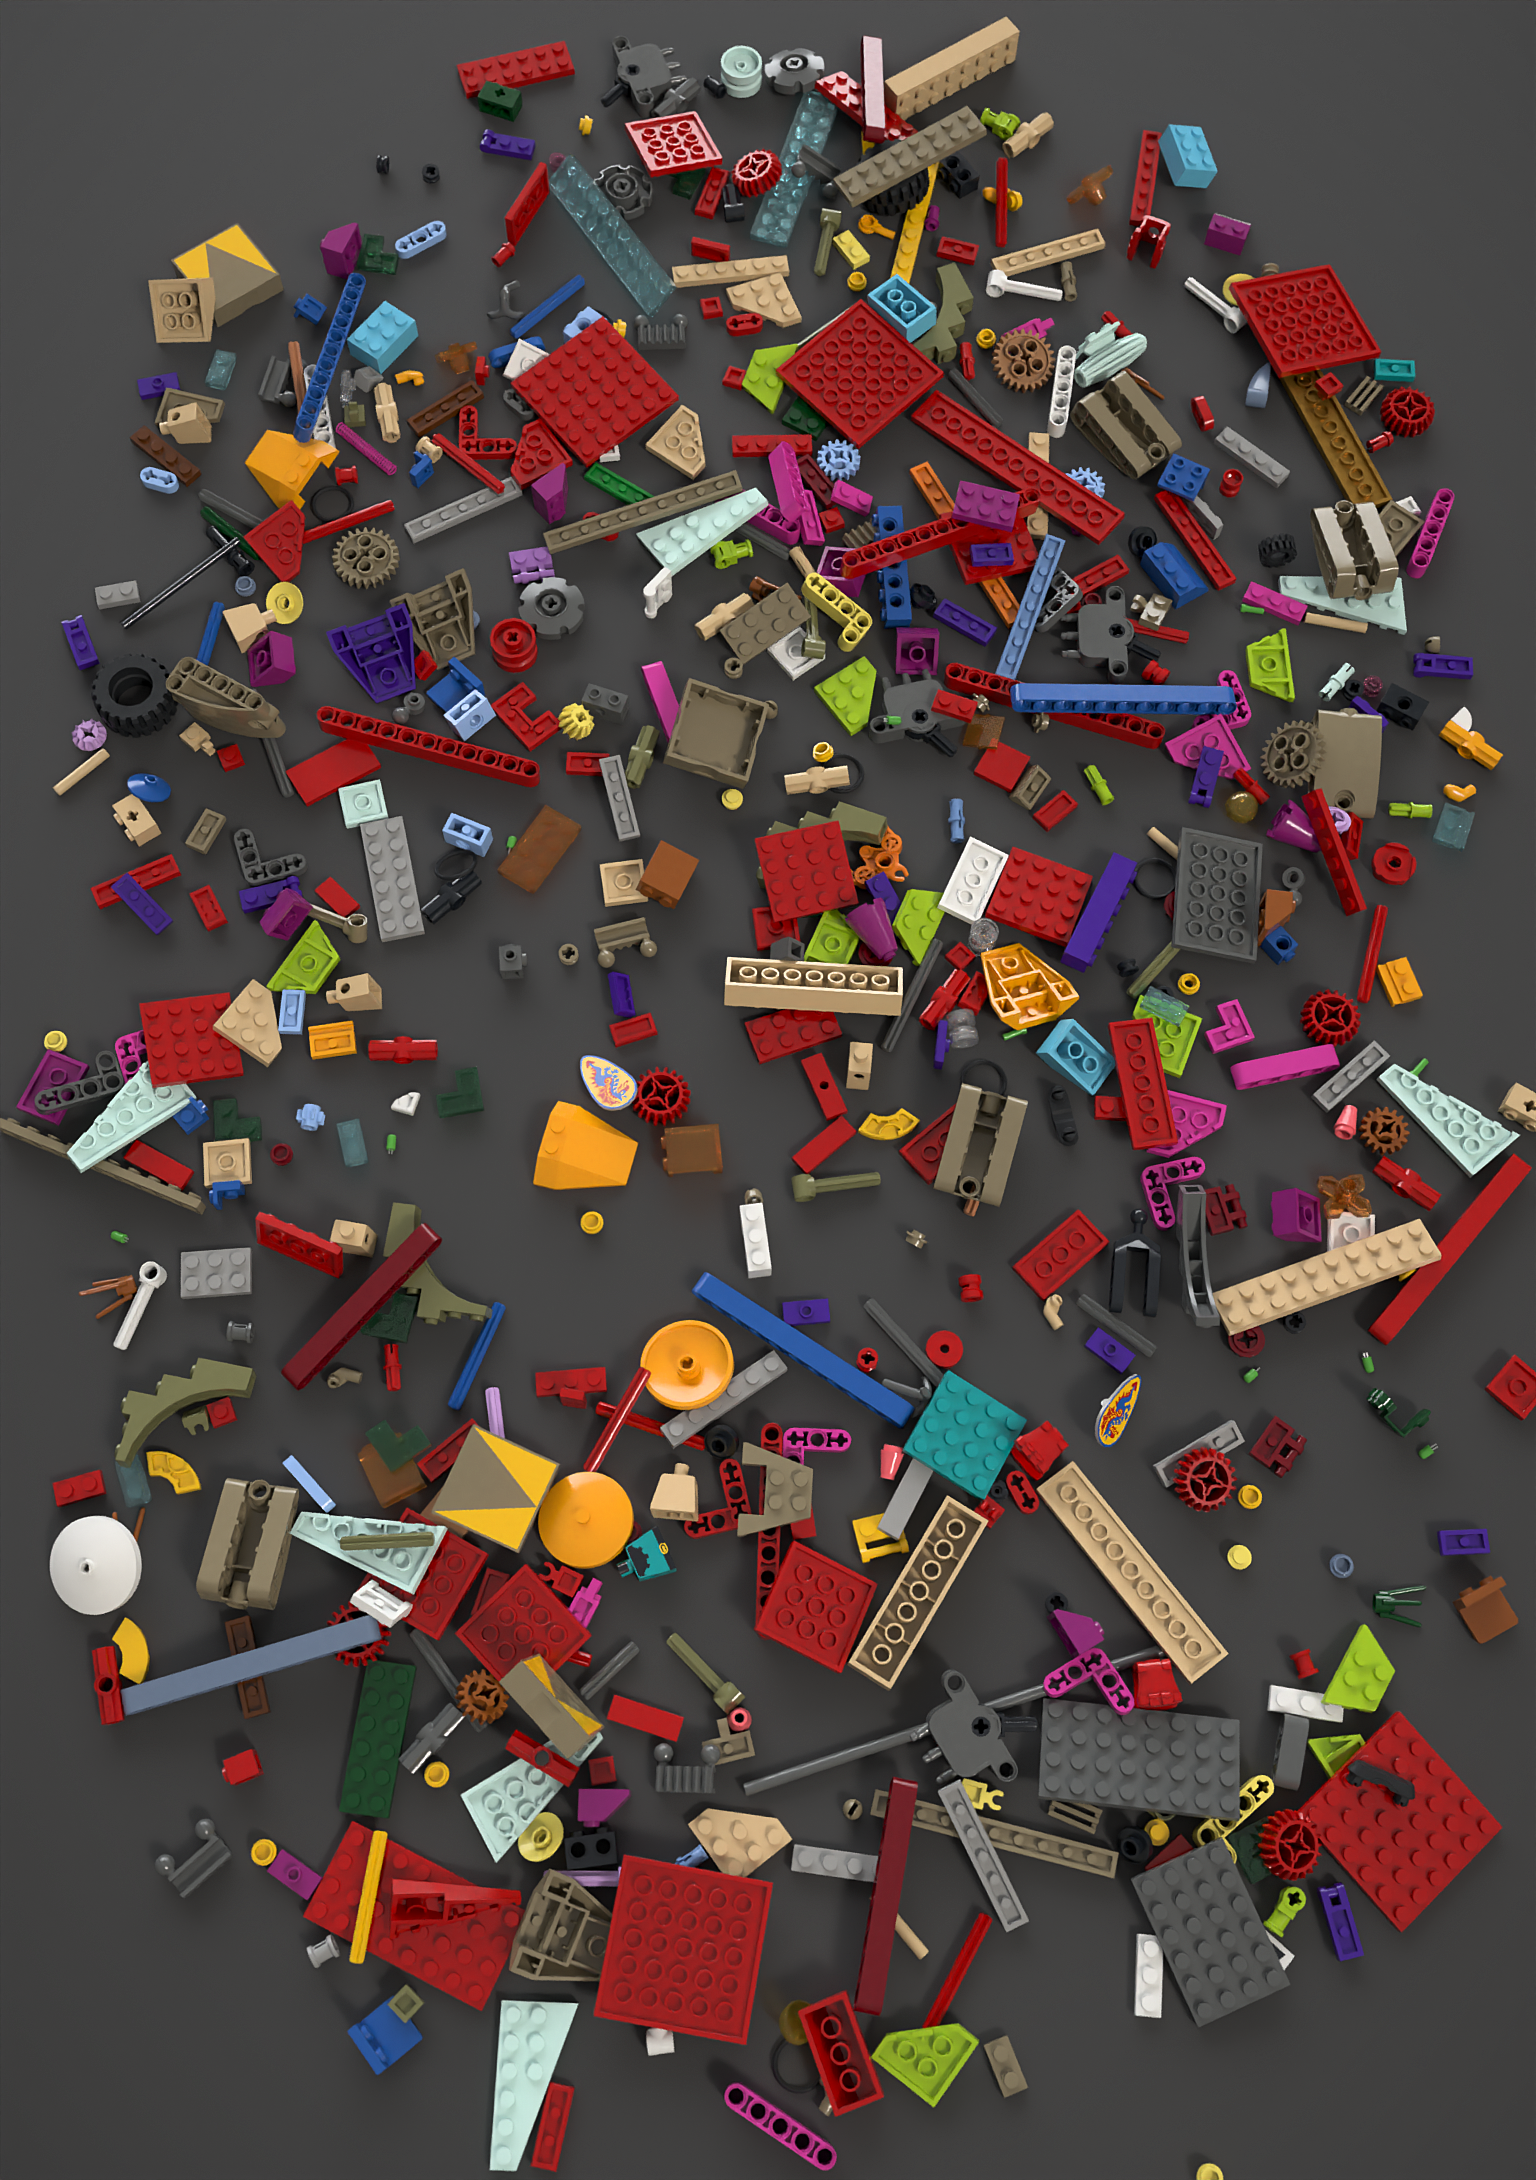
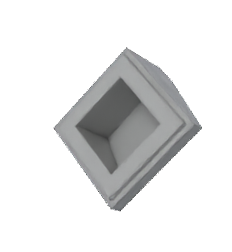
[353,366,383,393]

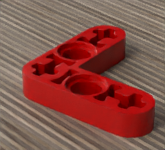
[459,405,517,460]
[684,1459,752,1539]

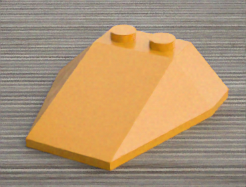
[245,430,340,509]
[980,943,1079,1030]
[533,1101,638,1190]

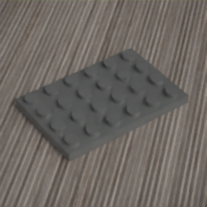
[1171,827,1263,964]
[1131,1837,1291,2028]

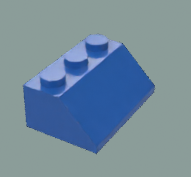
[1140,542,1209,610]

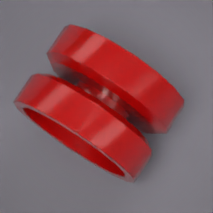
[490,618,538,673]

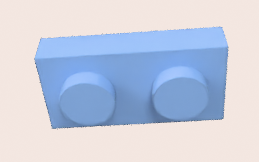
[278,990,306,1034]

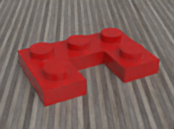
[491,682,562,752]

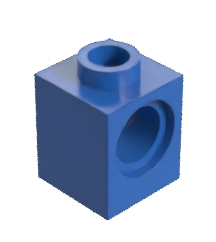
[1260,926,1298,965]

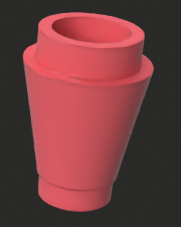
[1334,1105,1357,1140]
[880,1444,904,1480]
[727,1707,752,1732]

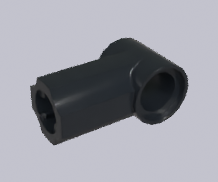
[722,184,745,223]

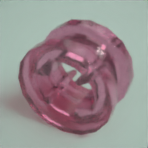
[549,153,566,172]
[1363,676,1383,697]

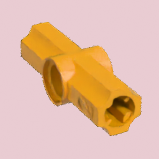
[1439,720,1503,771]

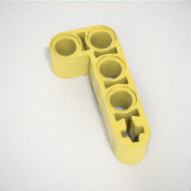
[801,573,872,652]
[1192,1775,1274,1864]

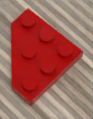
[511,419,573,490]
[243,500,305,582]

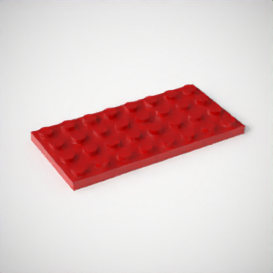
[303,1821,525,2011]

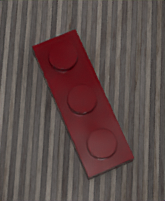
[797,454,837,510]

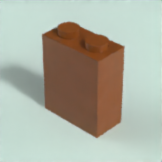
[636,840,699,909]

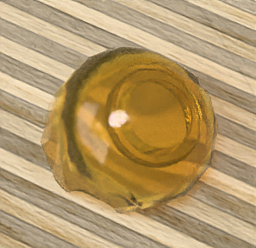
[1224,791,1258,824]
[779,1999,810,2046]

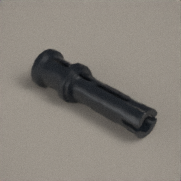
[206,526,255,577]

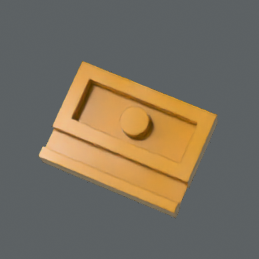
[1376,957,1423,1007]
[308,1021,357,1060]

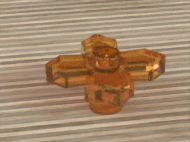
[1066,165,1114,206]
[434,341,478,374]
[1317,1174,1372,1219]

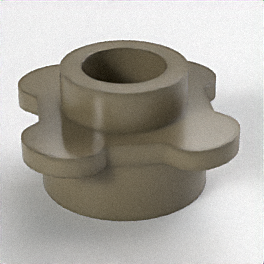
[972,693,990,713]
[1032,712,1049,733]
[905,1229,927,1249]

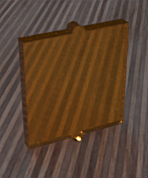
[963,714,1005,750]

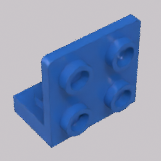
[1157,453,1210,501]
[427,657,485,713]
[347,1996,423,2075]

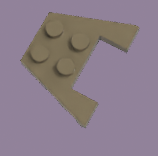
[737,1442,813,1537]

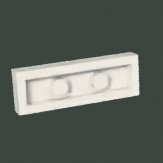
[1267,1685,1343,1723]
[1134,1934,1163,2018]

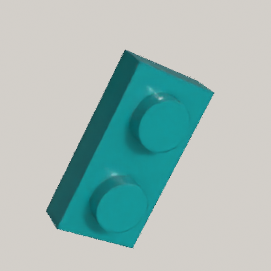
[1373,359,1415,382]

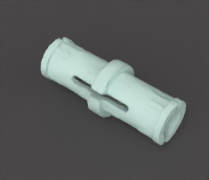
[1319,663,1355,702]

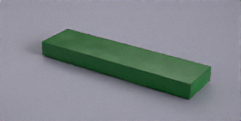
[584,462,655,505]

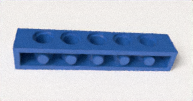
[872,506,912,629]

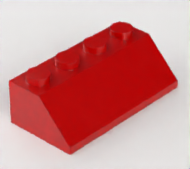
[798,1989,884,2117]

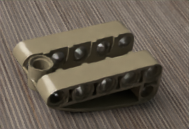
[1070,371,1182,480]
[1310,500,1398,600]
[166,657,286,738]
[1308,708,1382,819]
[933,1083,1028,1207]
[196,1478,299,1610]

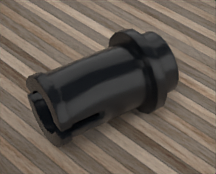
[703,76,727,98]

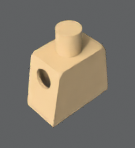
[159,402,211,444]
[222,603,277,653]
[326,973,382,1011]
[846,1042,873,1090]
[330,1220,378,1257]
[650,1463,698,1522]

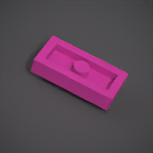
[831,479,873,517]

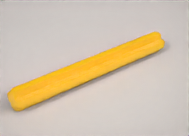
[349,1831,387,1964]

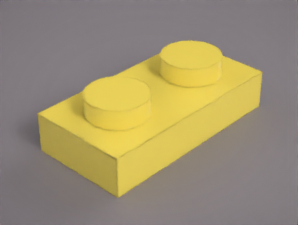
[832,230,870,270]

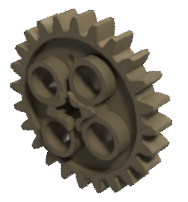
[332,527,400,589]
[1260,720,1327,789]

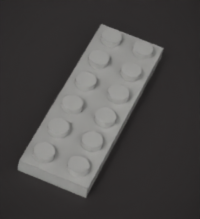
[360,816,425,942]

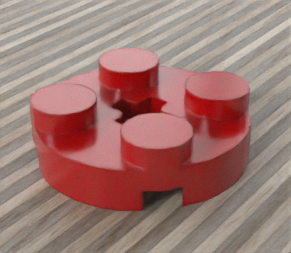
[1371,843,1416,885]

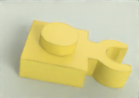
[962,1778,1004,1810]

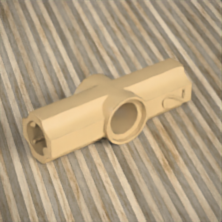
[1002,112,1054,158]
[374,383,400,443]
[695,593,754,641]
[784,766,850,795]

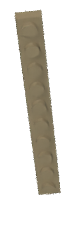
[543,470,743,554]
[0,1118,206,1215]
[870,1789,1119,1878]

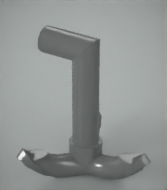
[487,280,524,319]
[881,1376,932,1418]

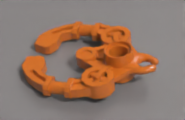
[850,826,909,889]

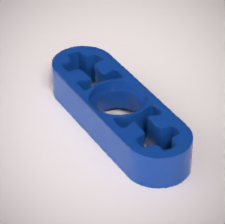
[488,337,545,368]

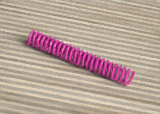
[336,422,397,475]

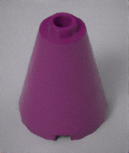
[1266,800,1322,853]
[845,898,898,961]

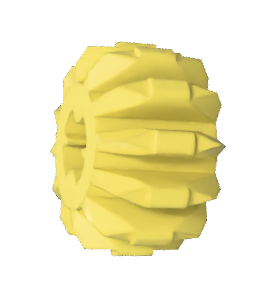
[557,703,594,740]

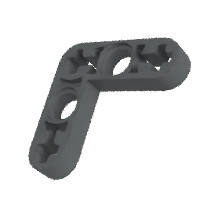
[1034,566,1083,633]
[234,829,308,887]

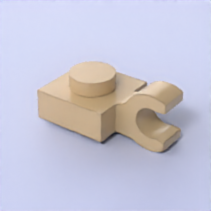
[179,722,216,756]

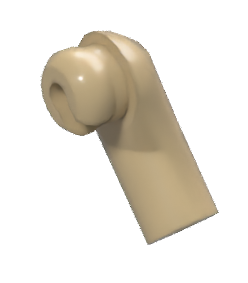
[1043,1295,1064,1330]

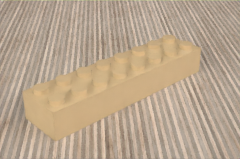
[884,17,1020,120]
[724,957,903,1016]
[847,1495,988,1691]

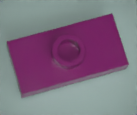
[267,1849,323,1900]

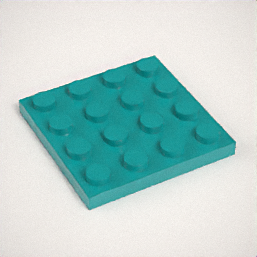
[902,1370,1027,1501]

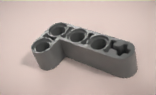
[34,1051,123,1115]

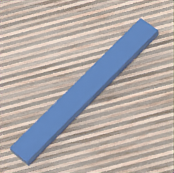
[995,534,1066,680]

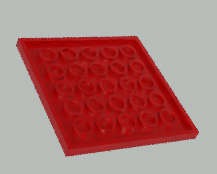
[1228,264,1381,378]
[776,299,944,449]
[511,316,679,468]
[1298,1711,1503,1932]
[593,1854,773,2045]

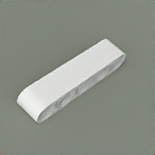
[1047,346,1076,438]
[304,365,336,448]

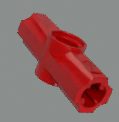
[919,969,971,1031]
[368,1036,438,1064]
[1372,1156,1441,1211]
[92,1646,125,1725]
[505,1729,580,1787]

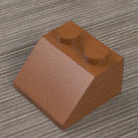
[1257,889,1296,947]

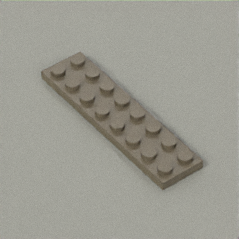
[833,106,987,208]

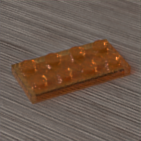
[497,805,581,894]

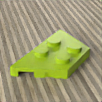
[742,344,799,414]
[1245,628,1295,702]
[892,889,945,966]
[804,910,860,964]
[266,920,340,994]
[1320,1624,1395,1713]
[1306,1734,1365,1778]

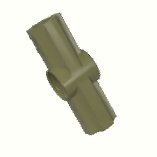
[625,725,660,789]

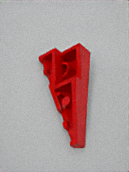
[389,1879,521,1939]

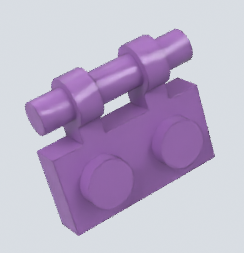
[509,547,555,584]

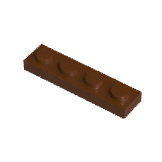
[407,380,484,438]
[129,425,202,487]
[225,1615,271,1719]

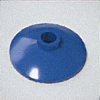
[127,773,171,802]

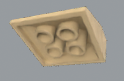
[148,277,215,343]

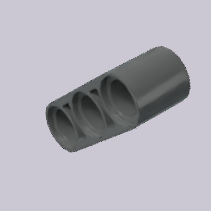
[1271,1713,1309,1791]

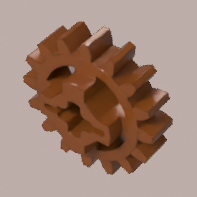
[1358,1107,1410,1156]
[455,1669,509,1725]

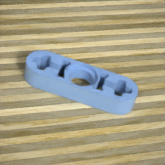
[395,221,447,259]
[283,1455,336,1513]

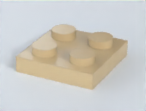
[600,859,648,907]
[203,1138,252,1188]

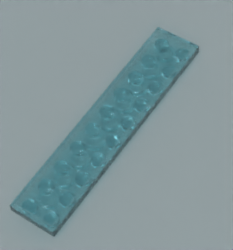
[750,91,839,248]
[549,154,677,317]

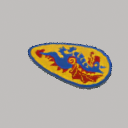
[580,1055,638,1111]
[1095,1374,1141,1447]

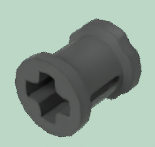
[227,1321,255,1343]

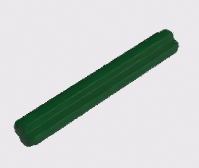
[200,506,260,561]

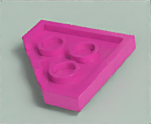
[1164,714,1251,780]
[1147,1090,1227,1158]

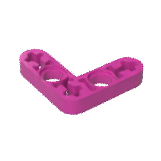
[1192,670,1251,730]
[115,1030,147,1084]
[1140,1157,1205,1231]
[782,1428,851,1465]
[1043,1648,1134,1715]

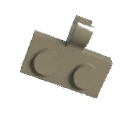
[1130,593,1173,631]
[702,1718,755,1765]

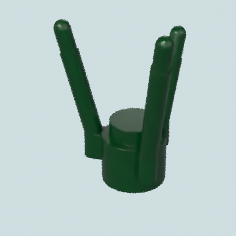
[1372,1585,1426,1627]

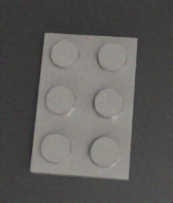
[181,1247,252,1299]

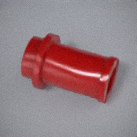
[491,242,516,267]
[1366,431,1394,453]

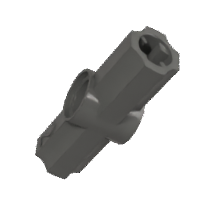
[651,78,701,118]
[398,1702,466,1774]

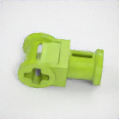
[980,108,1020,141]
[710,539,753,569]
[1263,1887,1306,1938]

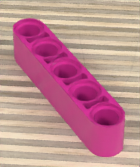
[768,441,808,522]
[1406,488,1454,578]
[715,490,800,545]
[641,661,679,743]
[1230,1044,1340,1090]
[725,2082,837,2170]

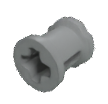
[307,1934,340,1968]

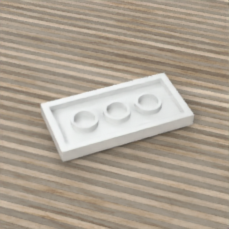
[937,837,1009,926]

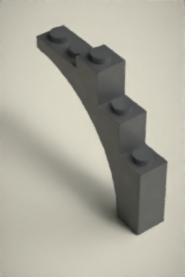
[1176,1185,1220,1328]

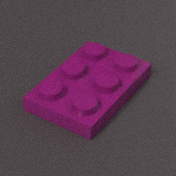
[952,480,1020,532]
[16,1049,90,1126]

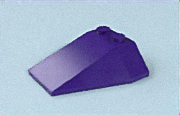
[326,603,416,703]

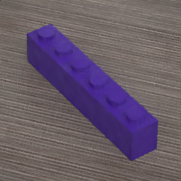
[1060,852,1138,973]

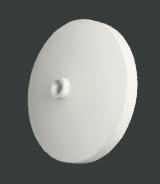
[50,1516,142,1615]

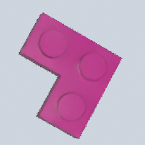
[1204,999,1255,1054]

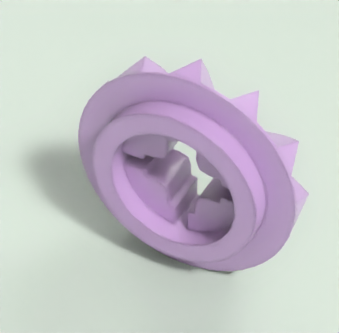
[72,719,107,751]
[1329,807,1351,835]

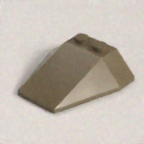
[390,568,475,670]
[509,1869,613,1981]

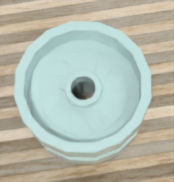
[721,46,762,98]

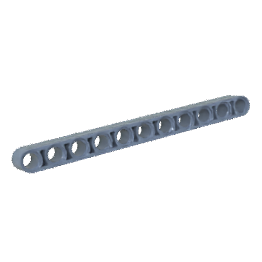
[120,1615,382,1716]

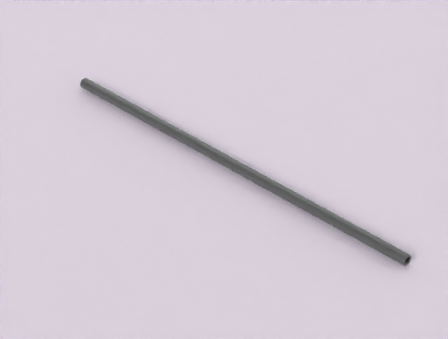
[743,1645,1166,1796]

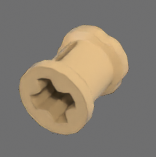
[416,436,443,463]

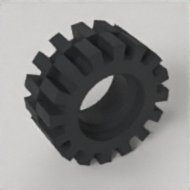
[1258,533,1297,568]

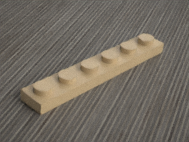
[991,229,1105,276]
[672,255,789,288]
[1027,432,1049,540]

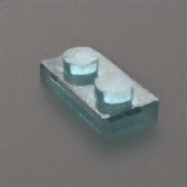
[205,350,237,390]
[1139,986,1189,1027]
[337,1118,369,1168]
[115,1455,152,1509]

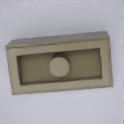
[1008,765,1052,810]

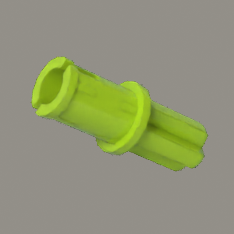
[1084,765,1114,805]
[1388,802,1432,819]

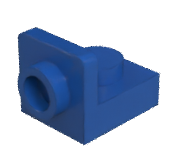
[293,293,327,325]
[409,451,434,488]
[173,1096,209,1135]
[209,1180,245,1210]

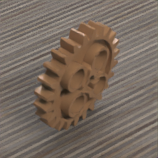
[991,328,1056,393]

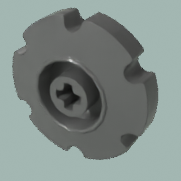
[765,48,825,95]
[591,165,653,220]
[519,577,585,640]

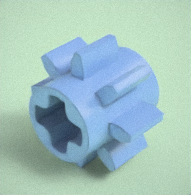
[296,1104,325,1131]

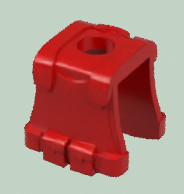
[1127,215,1171,269]
[1010,1420,1069,1481]
[1132,1659,1182,1711]

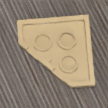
[726,273,801,328]
[646,405,705,480]
[213,979,282,1067]
[688,1809,792,1877]

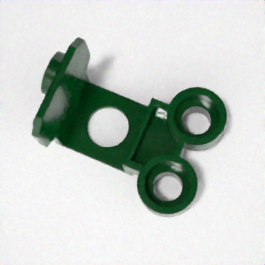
[1367,1388,1431,1438]

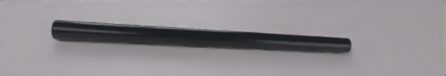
[121,537,241,630]

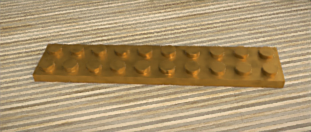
[1279,370,1393,508]

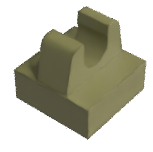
[344,401,366,427]
[182,1405,209,1435]
[387,1984,425,2023]

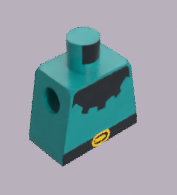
[616,1526,677,1581]

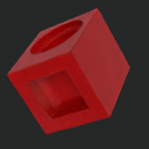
[222,1749,264,1786]

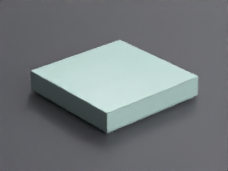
[338,779,389,829]

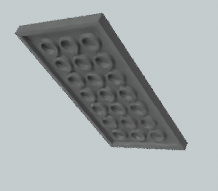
[1038,1698,1240,1822]

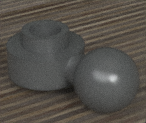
[392,693,425,724]
[1282,867,1306,906]

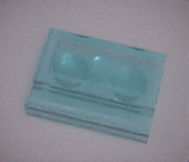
[1432,803,1475,852]

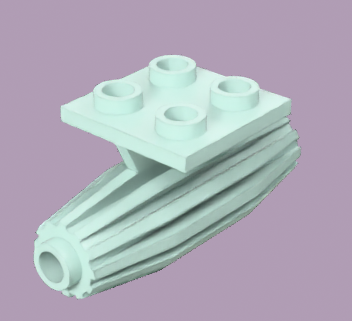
[1074,321,1147,388]

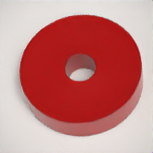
[925,1331,963,1369]

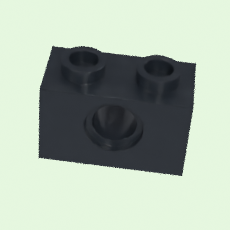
[1376,683,1429,731]

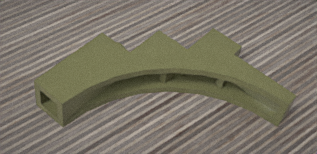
[912,262,974,364]
[756,801,888,889]
[383,1202,493,1325]
[114,1358,257,1468]

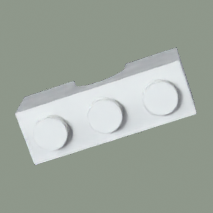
[740,1203,772,1278]

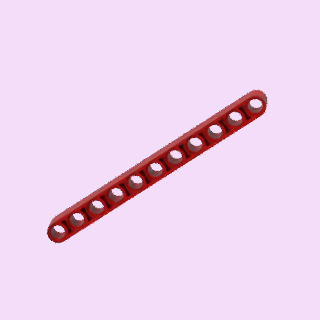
[840,487,1041,579]
[944,663,1165,749]
[317,706,540,788]
[1367,1153,1532,1346]

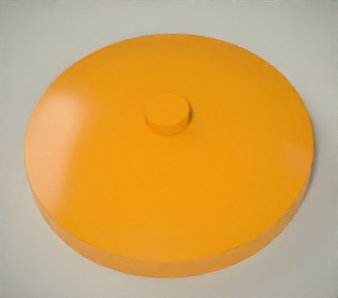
[640,1320,734,1410]
[538,1472,634,1569]

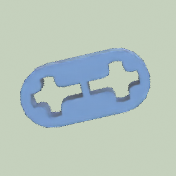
[140,467,179,494]

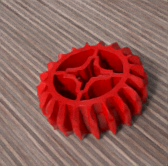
[731,149,782,198]
[1380,386,1435,438]
[1300,989,1361,1047]
[632,1067,691,1127]
[1173,1447,1238,1512]
[327,1601,392,1667]
[1257,1809,1323,1881]

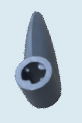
[1245,363,1271,408]

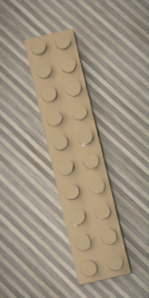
[1213,1219,1442,1336]
[1036,1461,1228,1684]

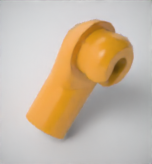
[982,187,1010,204]
[395,370,424,386]
[1443,784,1476,802]

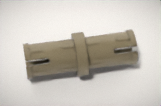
[1060,262,1077,302]

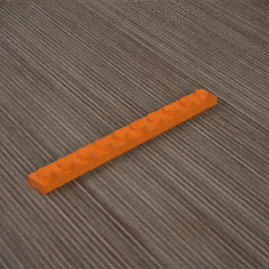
[909,462,1020,628]

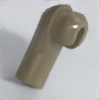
[327,1368,363,1388]

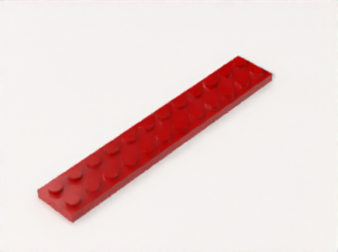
[911,389,1125,545]

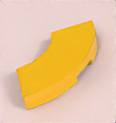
[858,1108,920,1140]
[146,1451,202,1494]
[112,1617,150,1684]

